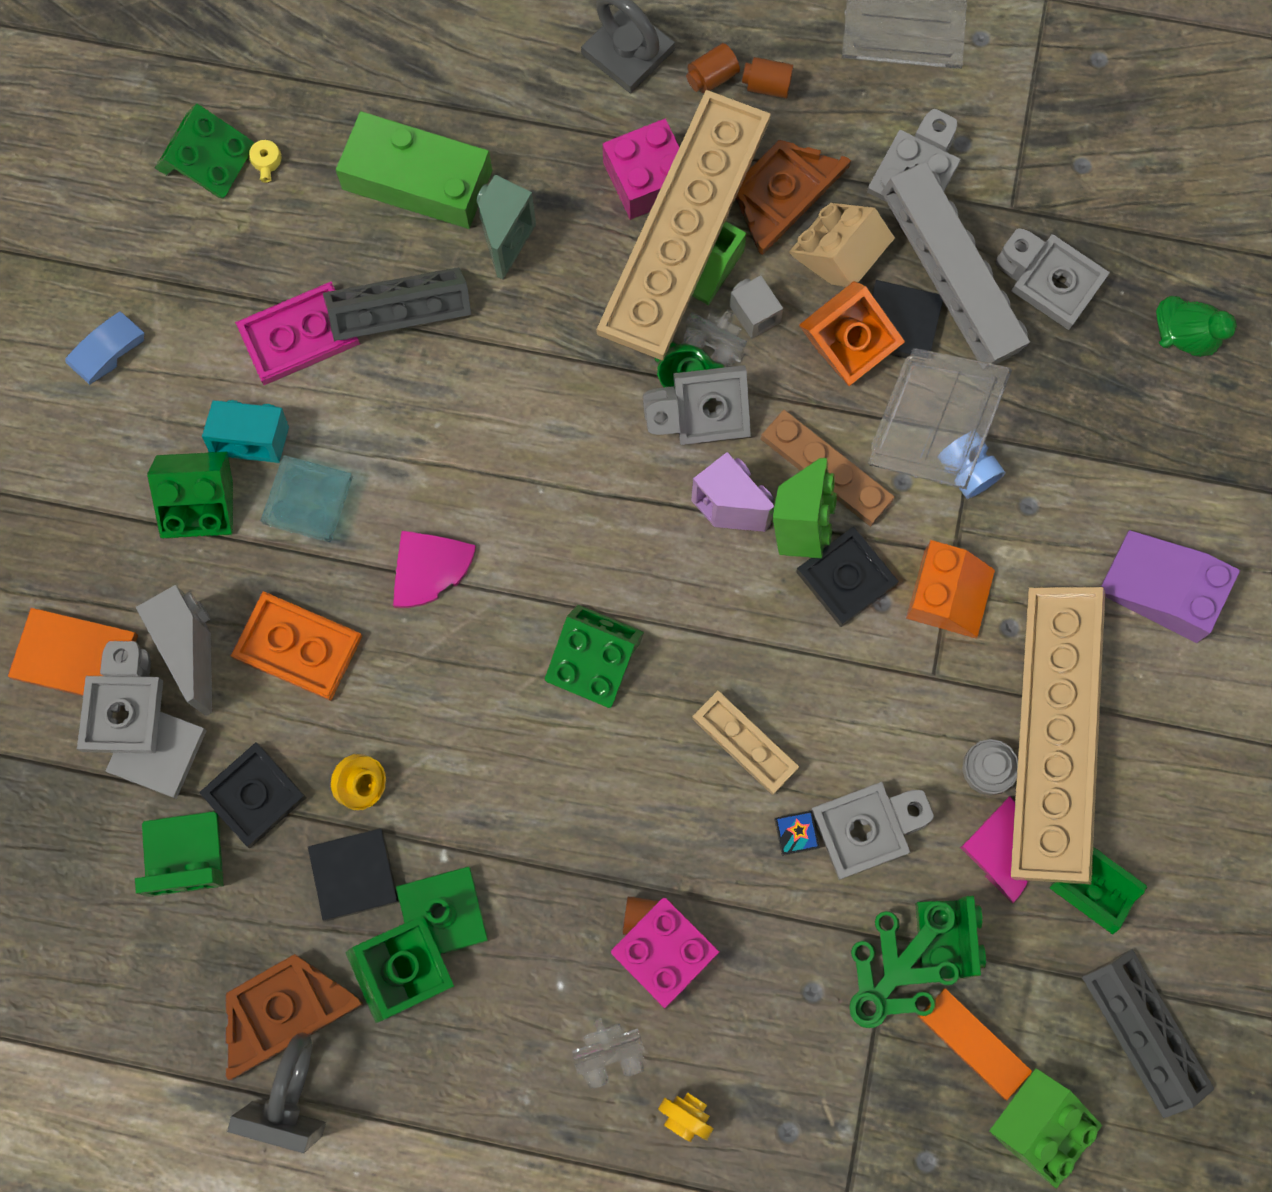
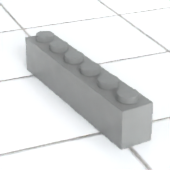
[881,161,1030,371]

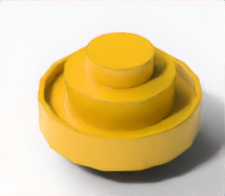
[331,754,386,810]
[658,1092,714,1142]

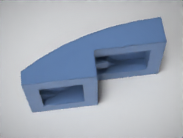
[65,311,144,385]

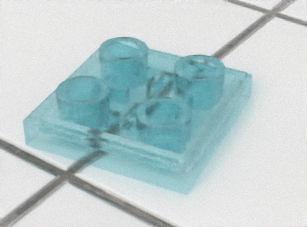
[260,455,353,543]

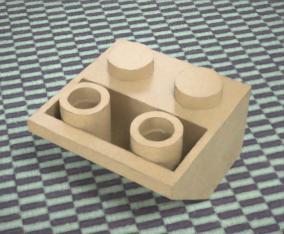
[789,203,895,287]

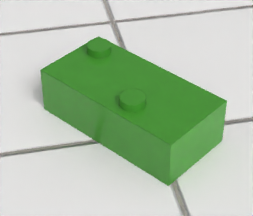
[336,111,493,229]

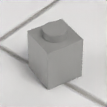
[730,275,783,339]

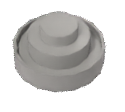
[962,739,1018,796]

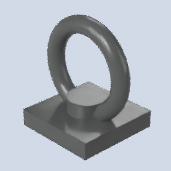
[581,0,675,94]
[227,1032,326,1154]

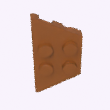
[736,140,851,255]
[226,954,364,1081]

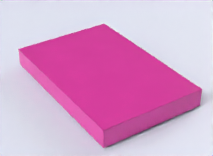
[235,281,360,385]

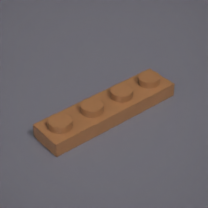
[761,410,895,527]

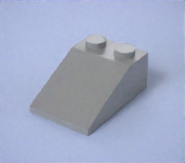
[135,585,212,716]

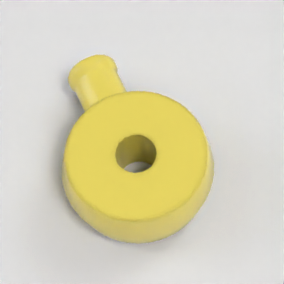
[249,140,281,182]

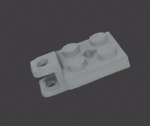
[867,109,961,202]
[995,228,1110,330]
[643,365,751,445]
[77,641,163,754]
[811,782,934,880]

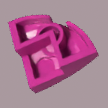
[393,531,476,608]
[960,796,1028,903]

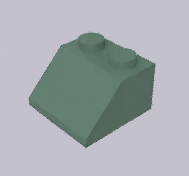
[477,175,536,280]

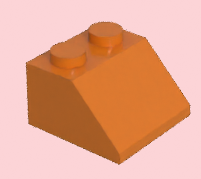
[799,281,905,386]
[906,540,995,639]

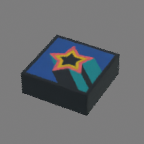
[774,811,820,856]

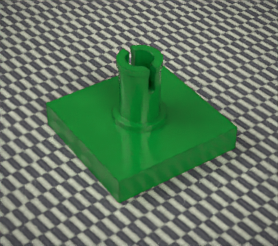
[396,867,489,955]

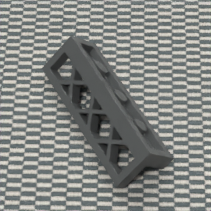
[323,267,471,341]
[1082,949,1214,1119]

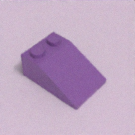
[1101,530,1240,643]

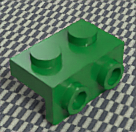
[1049,847,1147,935]

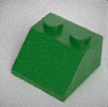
[345,915,454,1023]

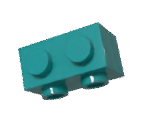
[202,400,289,463]

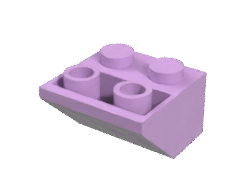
[691,452,775,532]

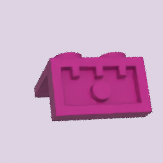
[611,898,719,1009]

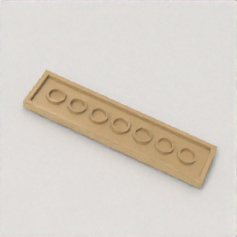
[596,90,771,361]
[1011,587,1105,884]

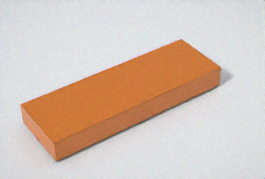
[918,988,1033,1100]

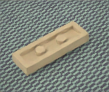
[692,691,799,795]

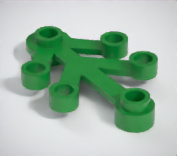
[849,902,960,1028]

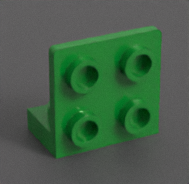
[155,103,255,199]
[545,604,644,708]
[135,812,224,897]
[915,896,986,979]

